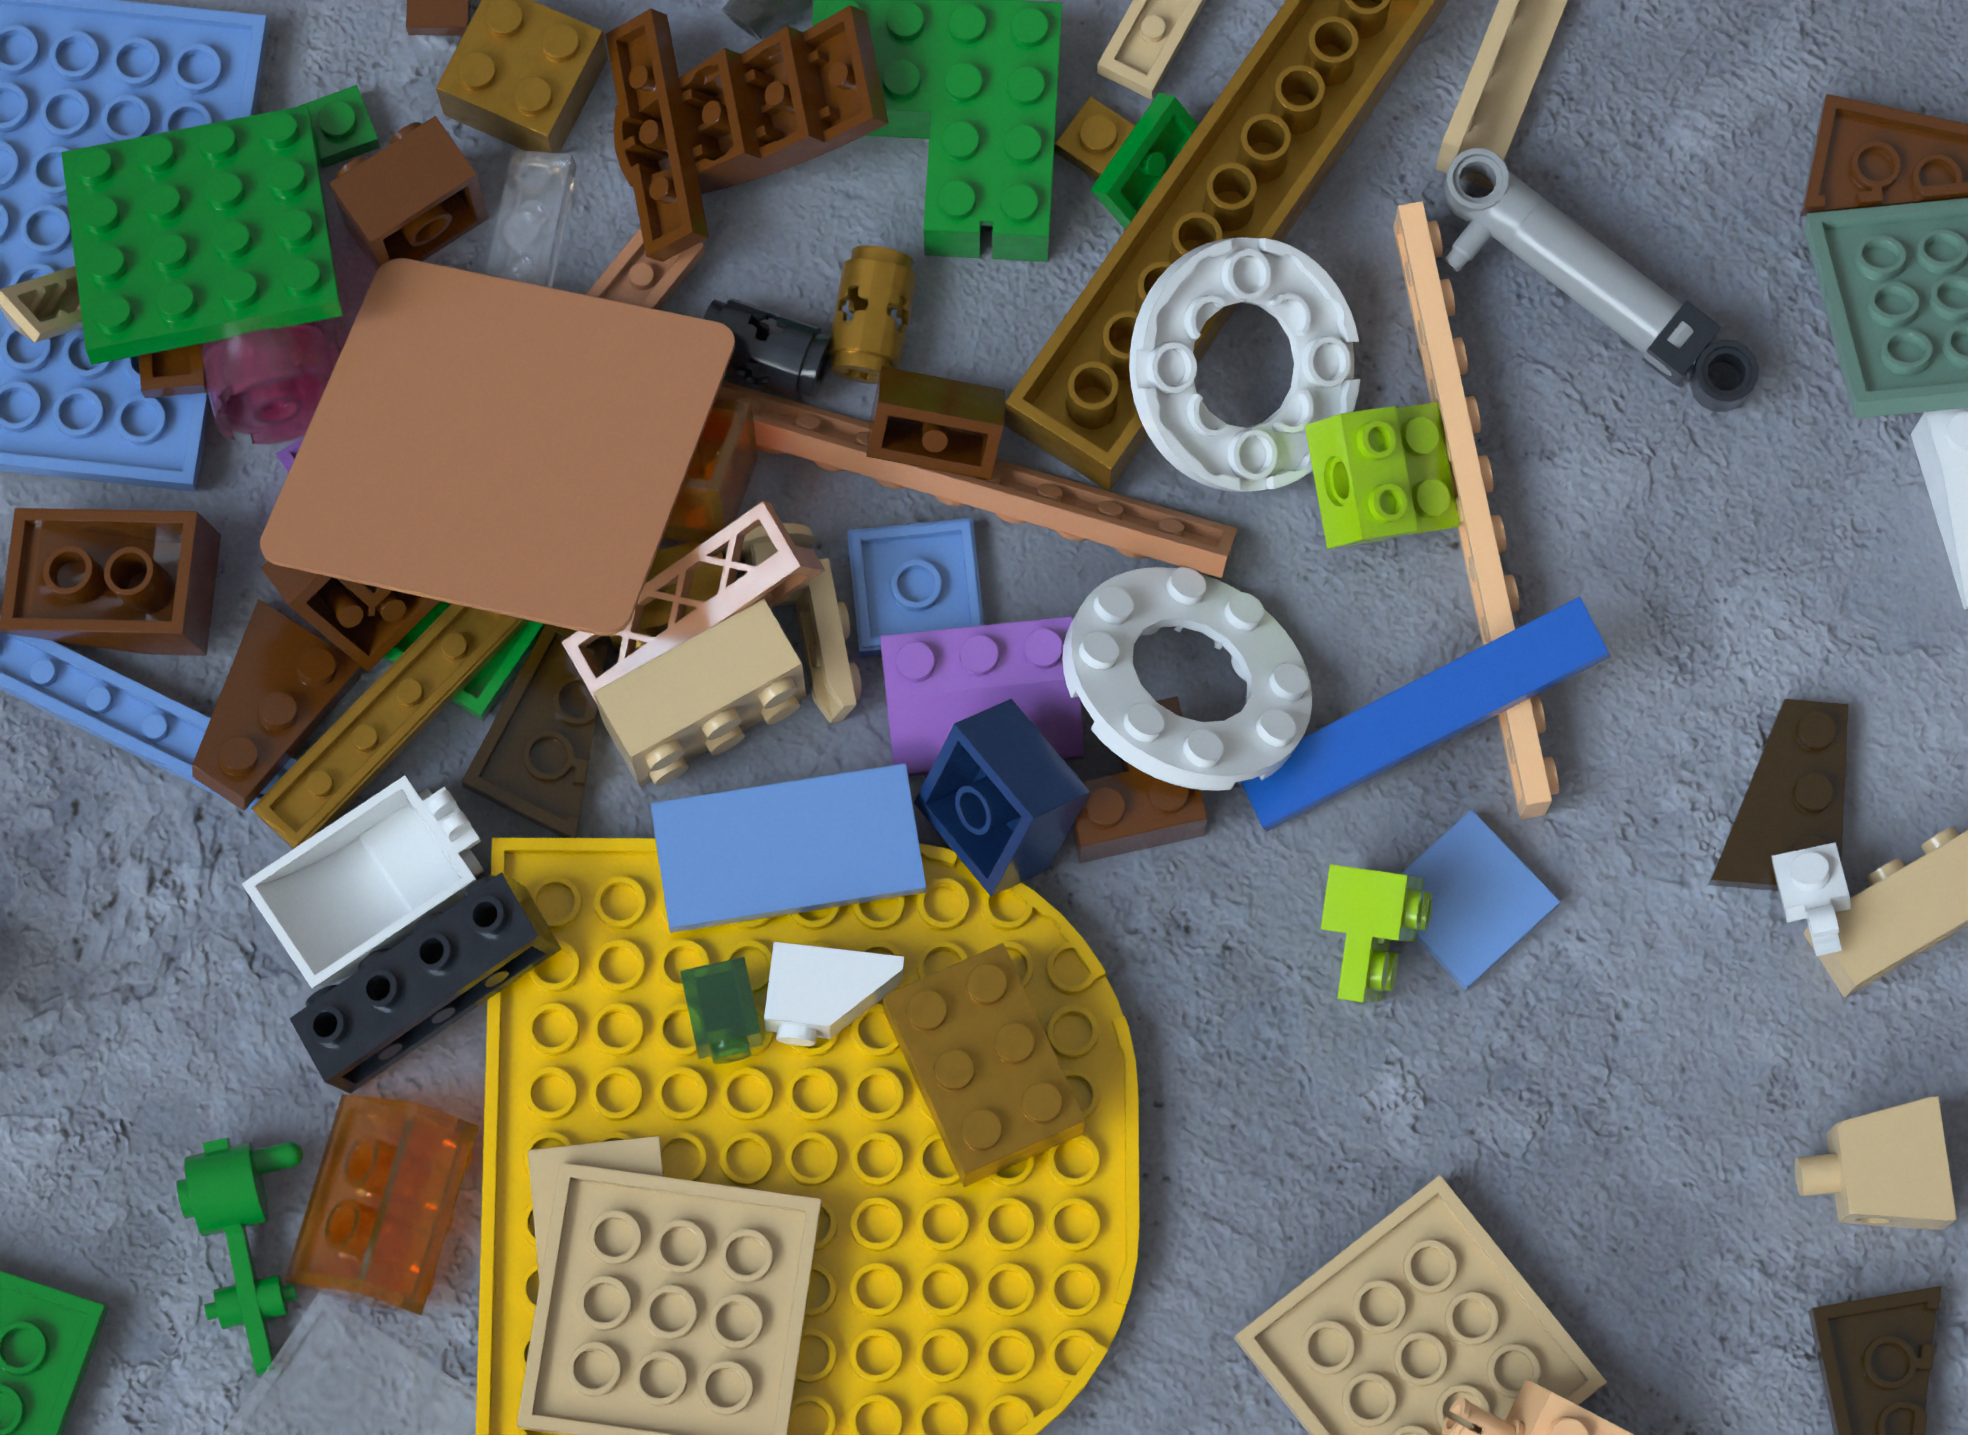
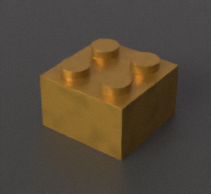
[436,0,608,163]

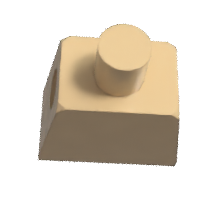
[1795,1096,1957,1230]

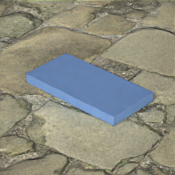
[650,763,926,933]

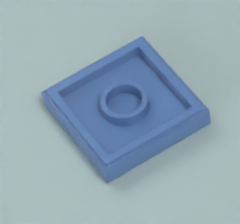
[847,518,984,657]
[1401,809,1560,992]

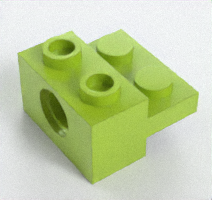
[1305,402,1460,550]
[1321,864,1433,1003]

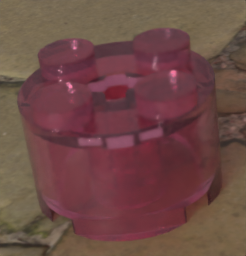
[201,321,333,444]

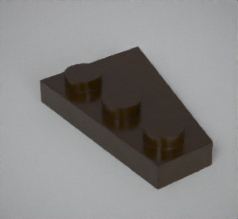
[461,624,608,838]
[1708,699,1848,891]

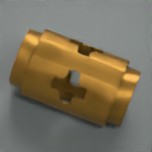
[829,245,917,384]

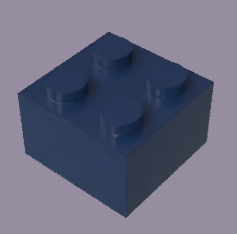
[914,698,1091,896]

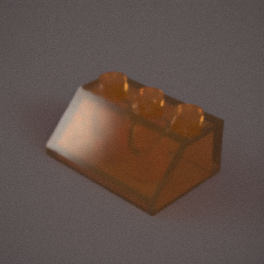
[284,1094,479,1315]

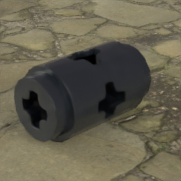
[703,298,832,399]

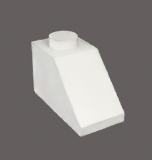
[764,942,904,1046]

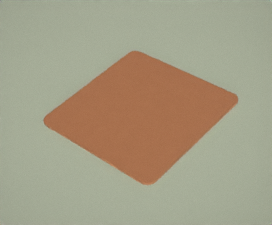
[260,258,735,636]

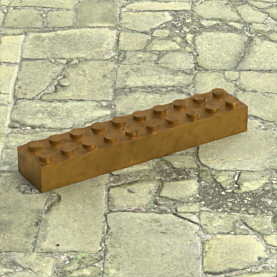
[1005,0,1447,491]

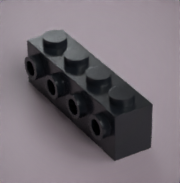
[289,872,561,1094]

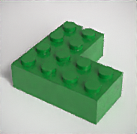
[812,0,1062,262]

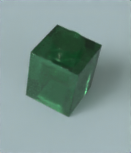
[680,957,762,1064]

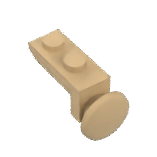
[722,523,861,723]

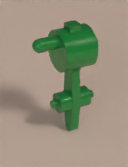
[177,1138,303,1376]

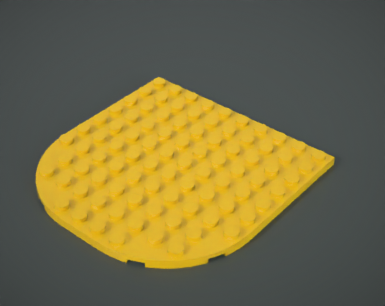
[476,838,1139,1435]

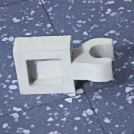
[1772,842,1851,956]

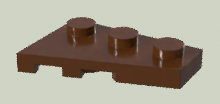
[192,599,361,811]

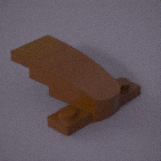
[605,5,889,262]

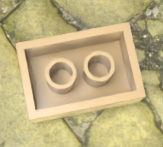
[594,599,807,788]

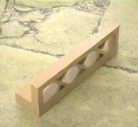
[1435,0,1568,190]

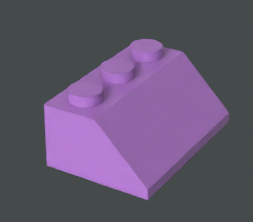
[880,616,1084,777]

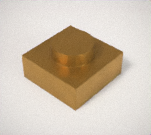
[1055,96,1135,180]

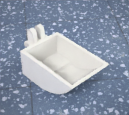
[241,775,484,988]

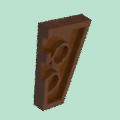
[1800,94,1968,216]

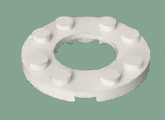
[1129,237,1360,492]
[1062,567,1312,791]

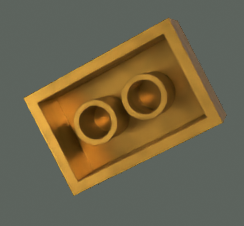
[883,943,1086,1187]

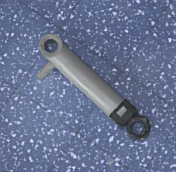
[1444,148,1759,412]

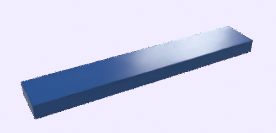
[1240,597,1611,832]

